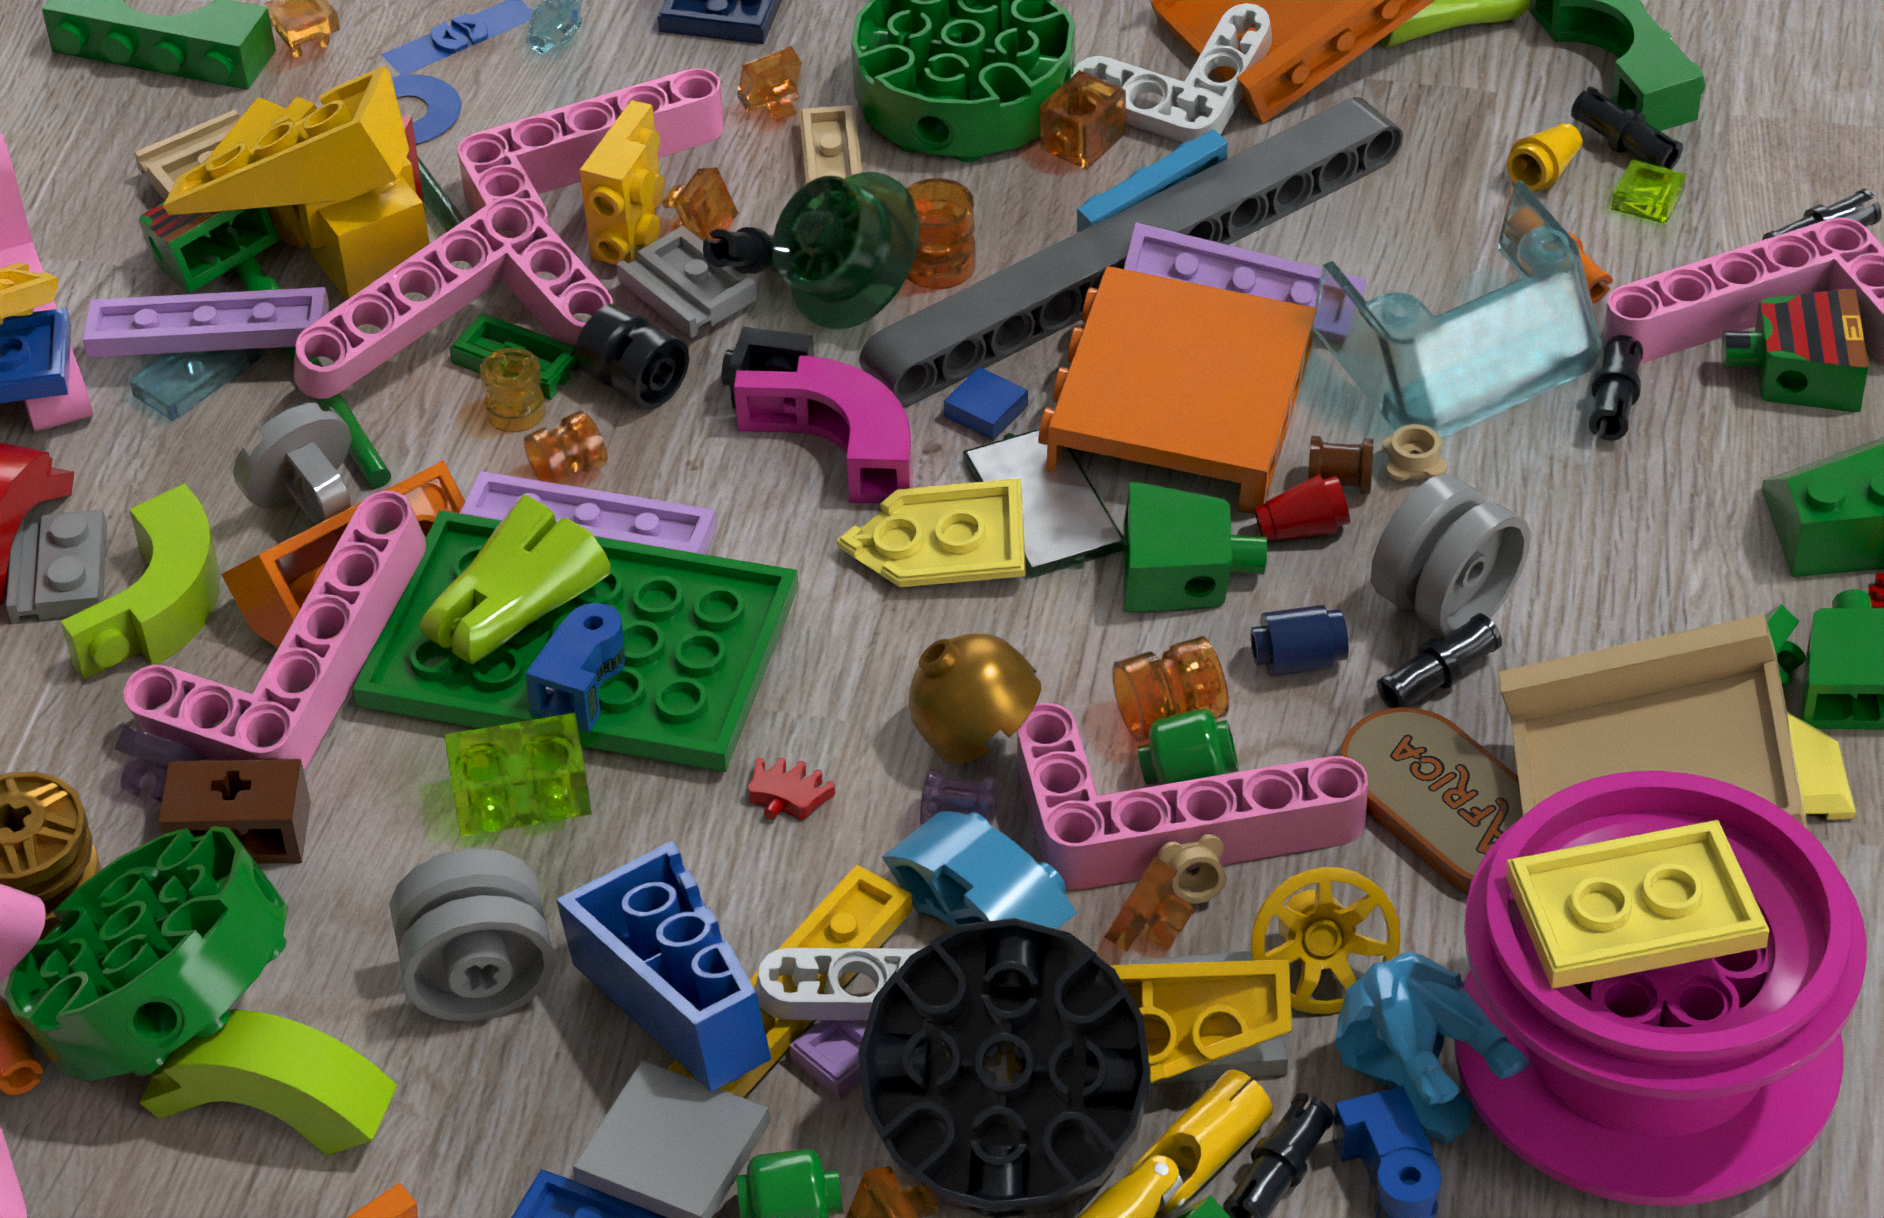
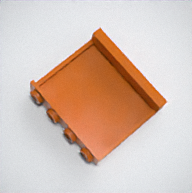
[1149,0,1435,124]
[1038,266,1317,514]

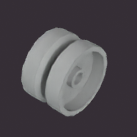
[1370,473,1531,637]
[389,848,555,1022]

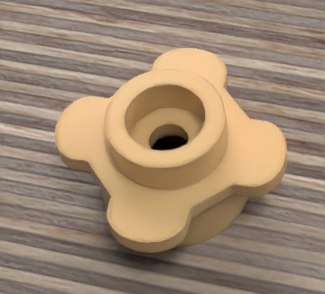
[1382,424,1447,481]
[1158,834,1227,904]

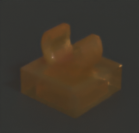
[264,0,340,58]
[737,46,802,123]
[661,167,739,242]
[1104,857,1194,951]
[846,1166,939,1218]

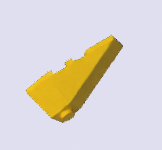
[163,65,409,215]
[1006,959,1292,1084]

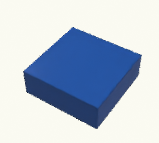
[944,367,1028,439]

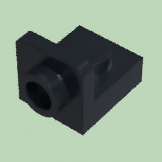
[721,327,815,409]

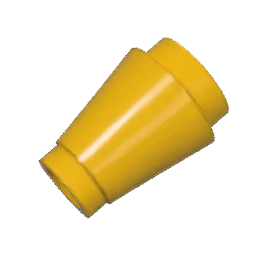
[1506,123,1582,191]

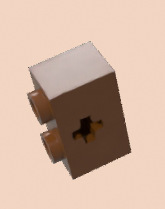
[158,758,311,864]

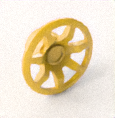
[1251,867,1401,1014]

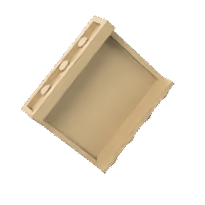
[1498,614,1808,829]

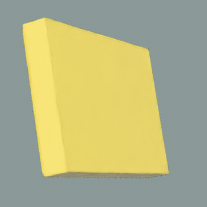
[1505,820,1770,989]

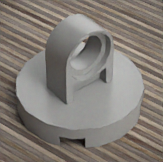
[233,403,352,524]

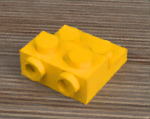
[580,100,665,265]

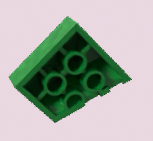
[1762,437,1884,577]

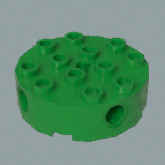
[851,0,1075,162]
[4,826,288,1082]

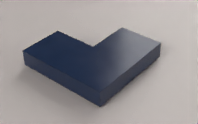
[658,0,782,44]

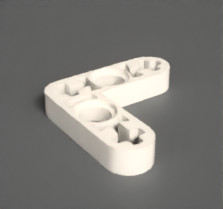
[1071,3,1273,143]
[755,948,921,1021]

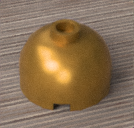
[909,633,1042,764]

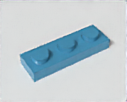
[1077,129,1228,233]

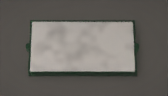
[963,429,1123,579]

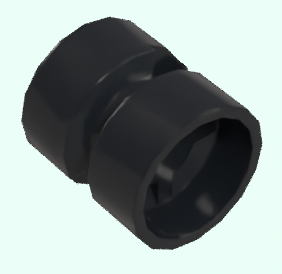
[575,303,690,409]

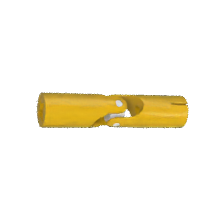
[1077,1069,1273,1218]

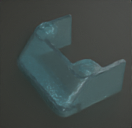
[1314,180,1602,438]

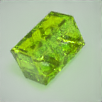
[444,713,592,836]

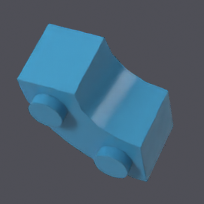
[882,811,1077,929]

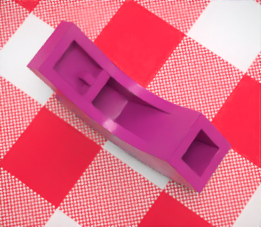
[734,356,913,504]

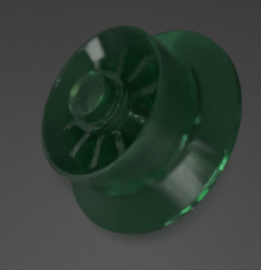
[772,172,919,330]

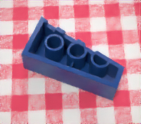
[556,840,771,1092]

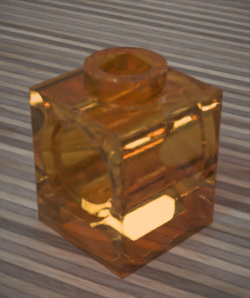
[1040,70,1126,170]

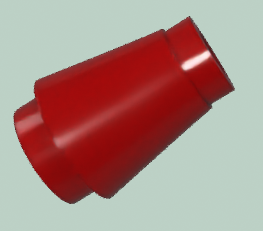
[1254,474,1351,542]

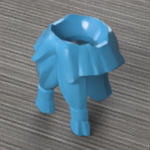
[1335,952,1530,1144]

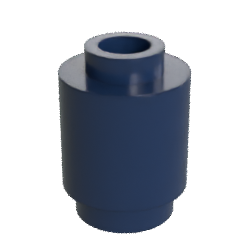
[1250,605,1349,677]

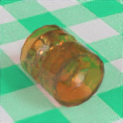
[898,178,976,290]
[1112,636,1229,742]

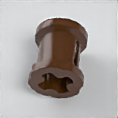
[1308,435,1374,494]

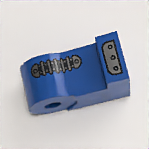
[525,603,626,733]
[1332,1085,1442,1218]

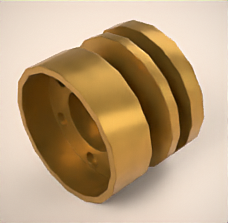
[0,771,102,940]

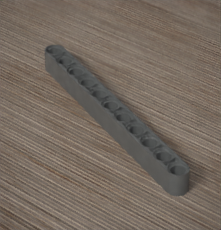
[859,97,1403,406]

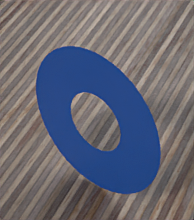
[392,74,461,143]

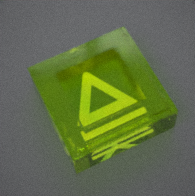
[1611,160,1687,224]

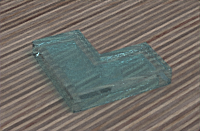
[130,293,261,421]

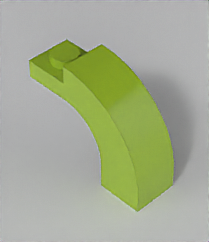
[60,483,220,679]
[139,1009,398,1156]

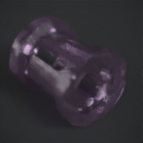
[920,768,998,826]

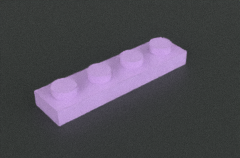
[1124,223,1367,341]
[82,287,329,357]
[460,471,717,555]

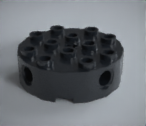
[858,918,1151,1218]

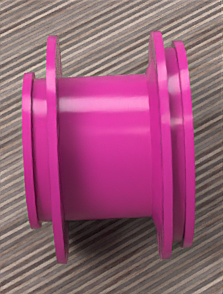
[1453,771,1867,1206]

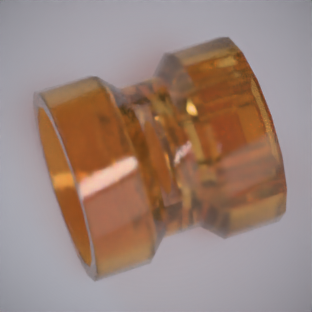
[524,410,608,485]

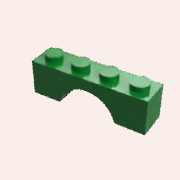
[42,0,276,90]
[1529,0,1705,131]

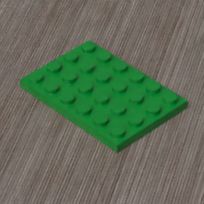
[353,510,799,772]

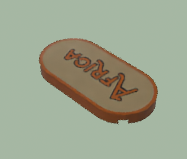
[1341,707,1523,894]

